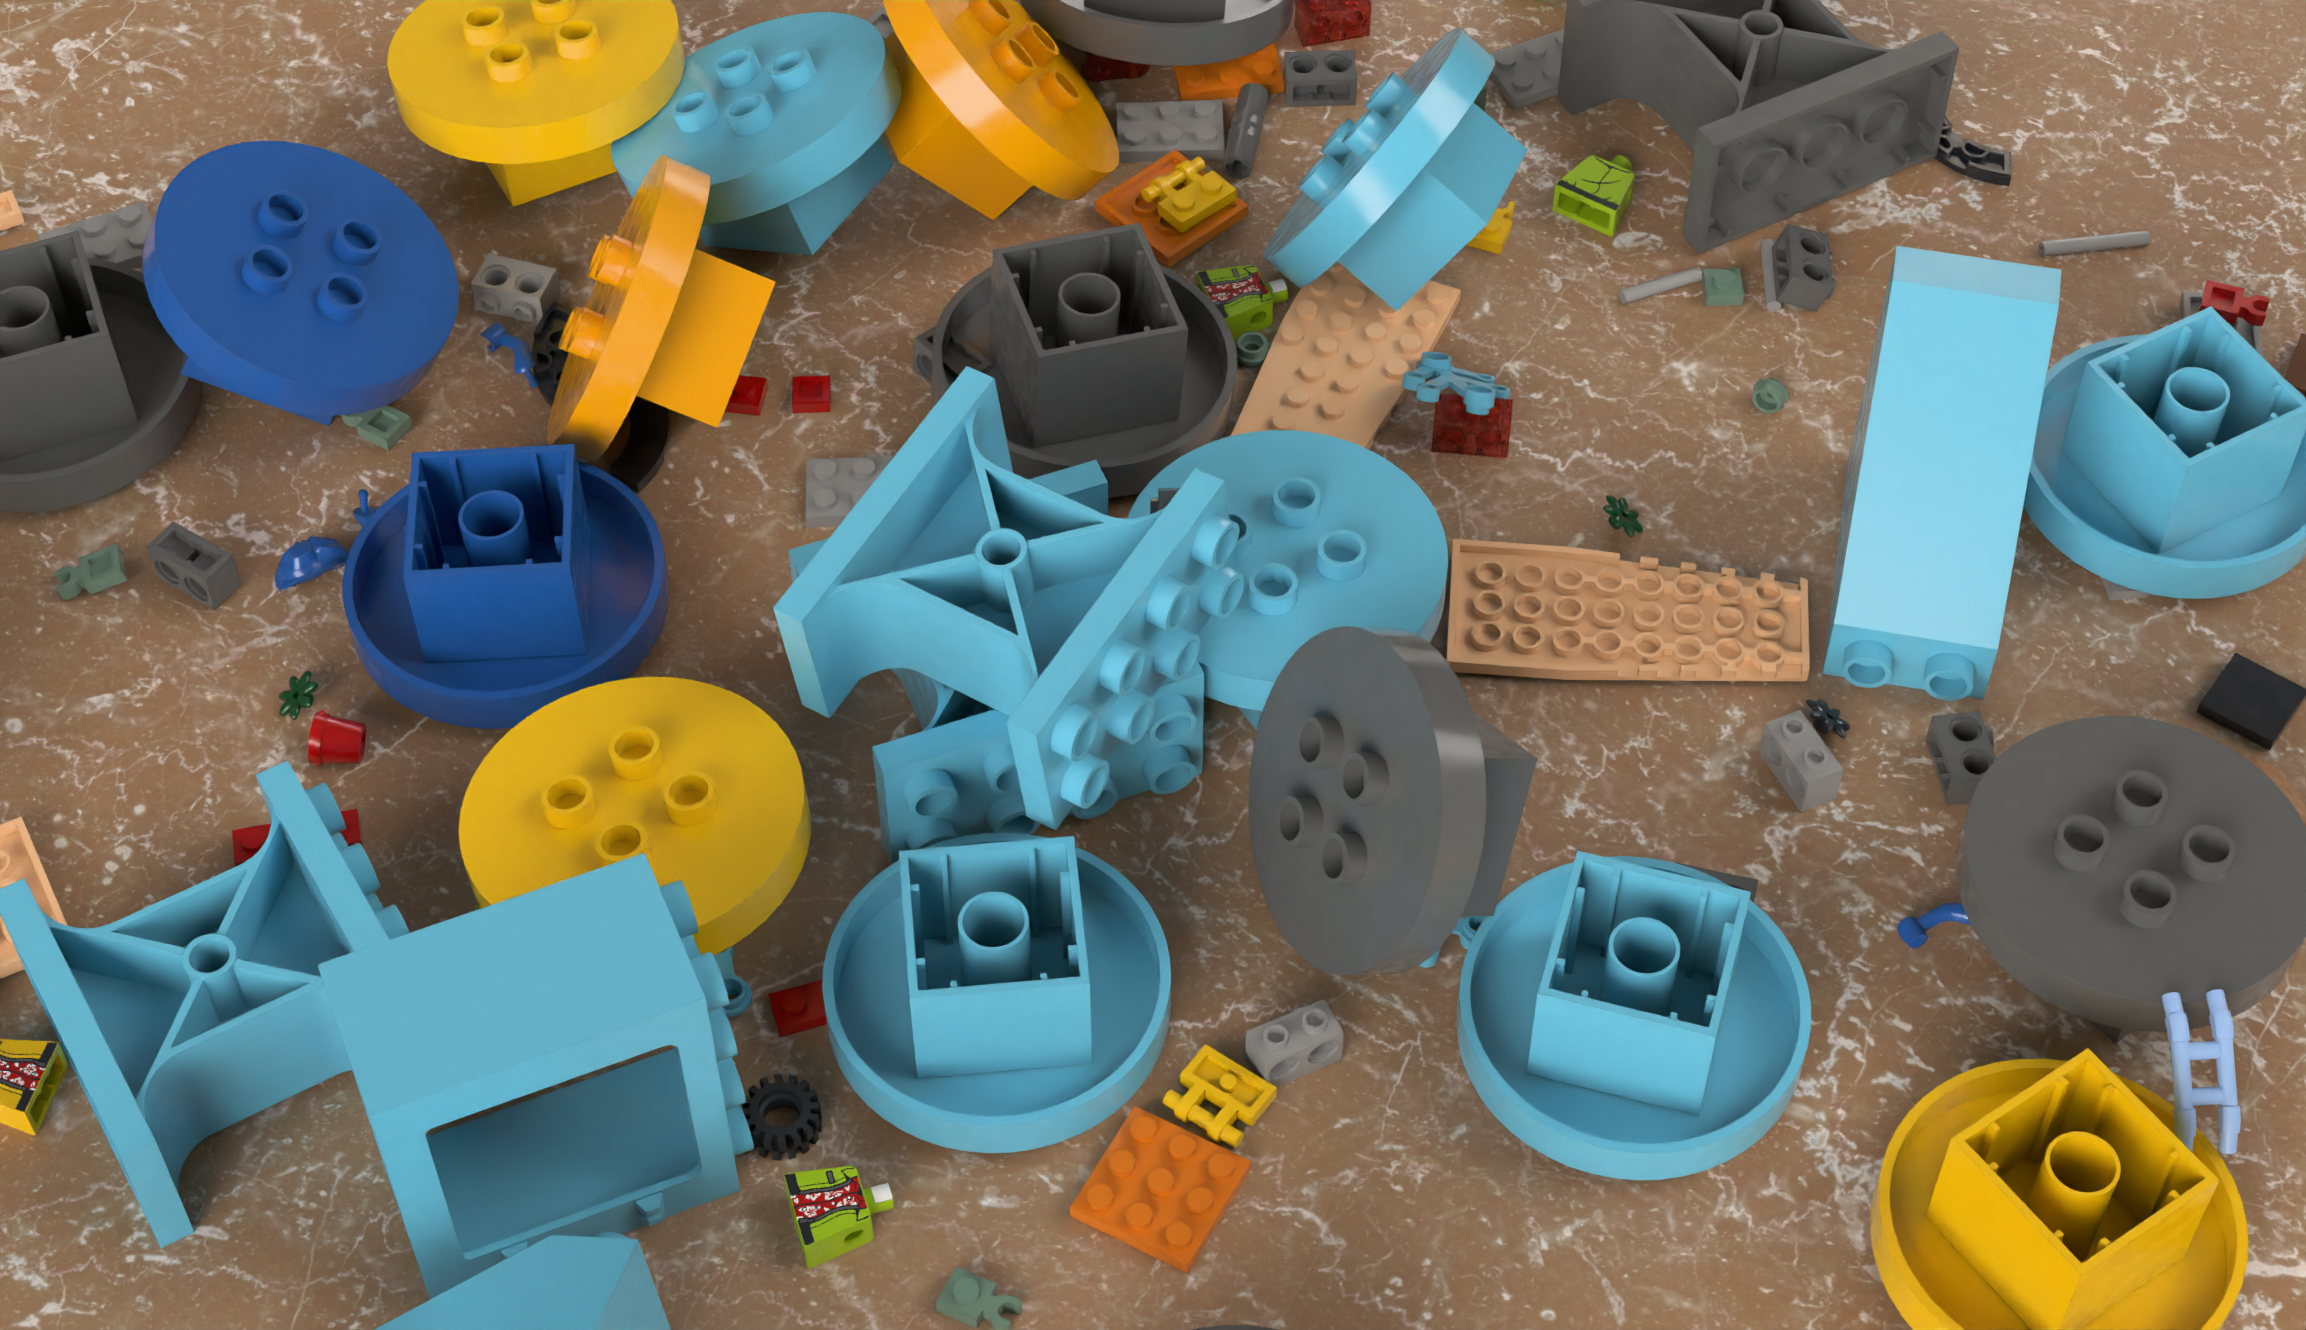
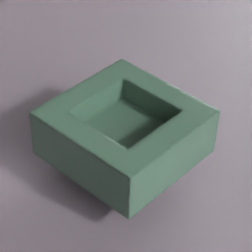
[1702,268,1744,306]

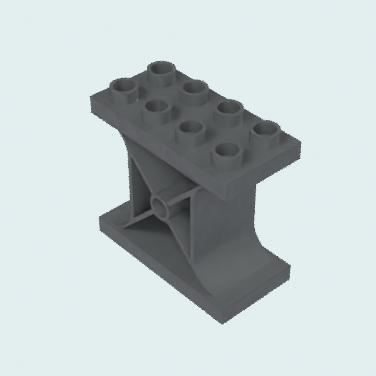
[1557,0,1959,254]

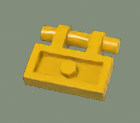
[1142,156,1237,233]
[1162,1044,1277,1148]

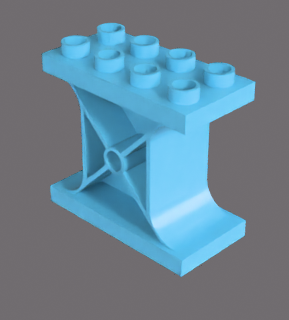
[773,366,1245,831]
[788,460,1204,865]
[0,760,410,1248]

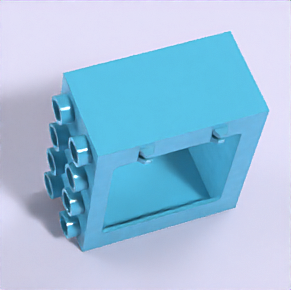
[317,853,754,1299]

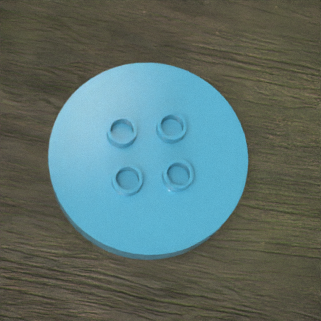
[611,12,902,255]
[1263,27,1528,312]
[2023,307,2306,599]
[1127,430,1448,731]
[822,832,1171,1153]
[1456,851,1811,1180]

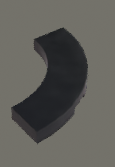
[1934,116,2011,186]
[531,302,572,407]
[610,396,670,493]

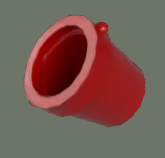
[308,710,367,767]

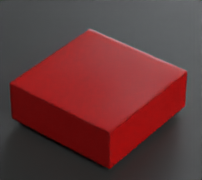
[792,375,831,413]

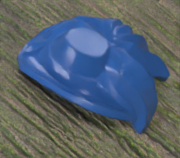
[275,536,349,591]

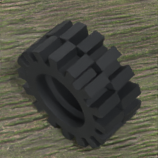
[742,1074,822,1161]

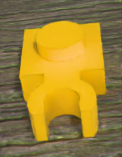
[1467,201,1515,255]

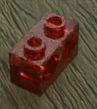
[1294,0,1372,47]
[1431,393,1513,458]

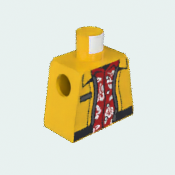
[0,1039,69,1135]

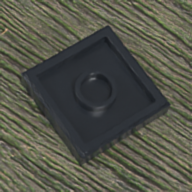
[2196,653,2306,751]

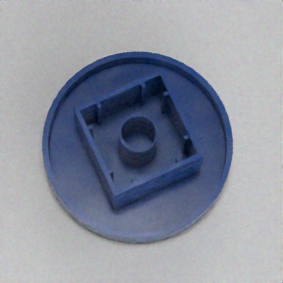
[142,141,459,426]
[342,444,670,729]

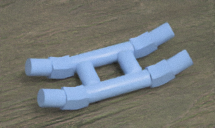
[2162,989,2241,1154]

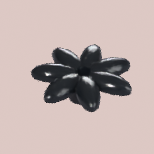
[1806,698,1850,739]

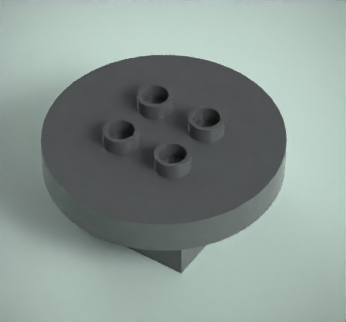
[1019,0,1295,66]
[931,223,1237,498]
[0,231,203,513]
[1249,626,1537,975]
[1956,716,2306,1044]

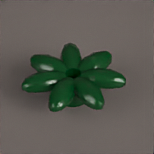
[1603,495,1643,538]
[279,671,318,720]

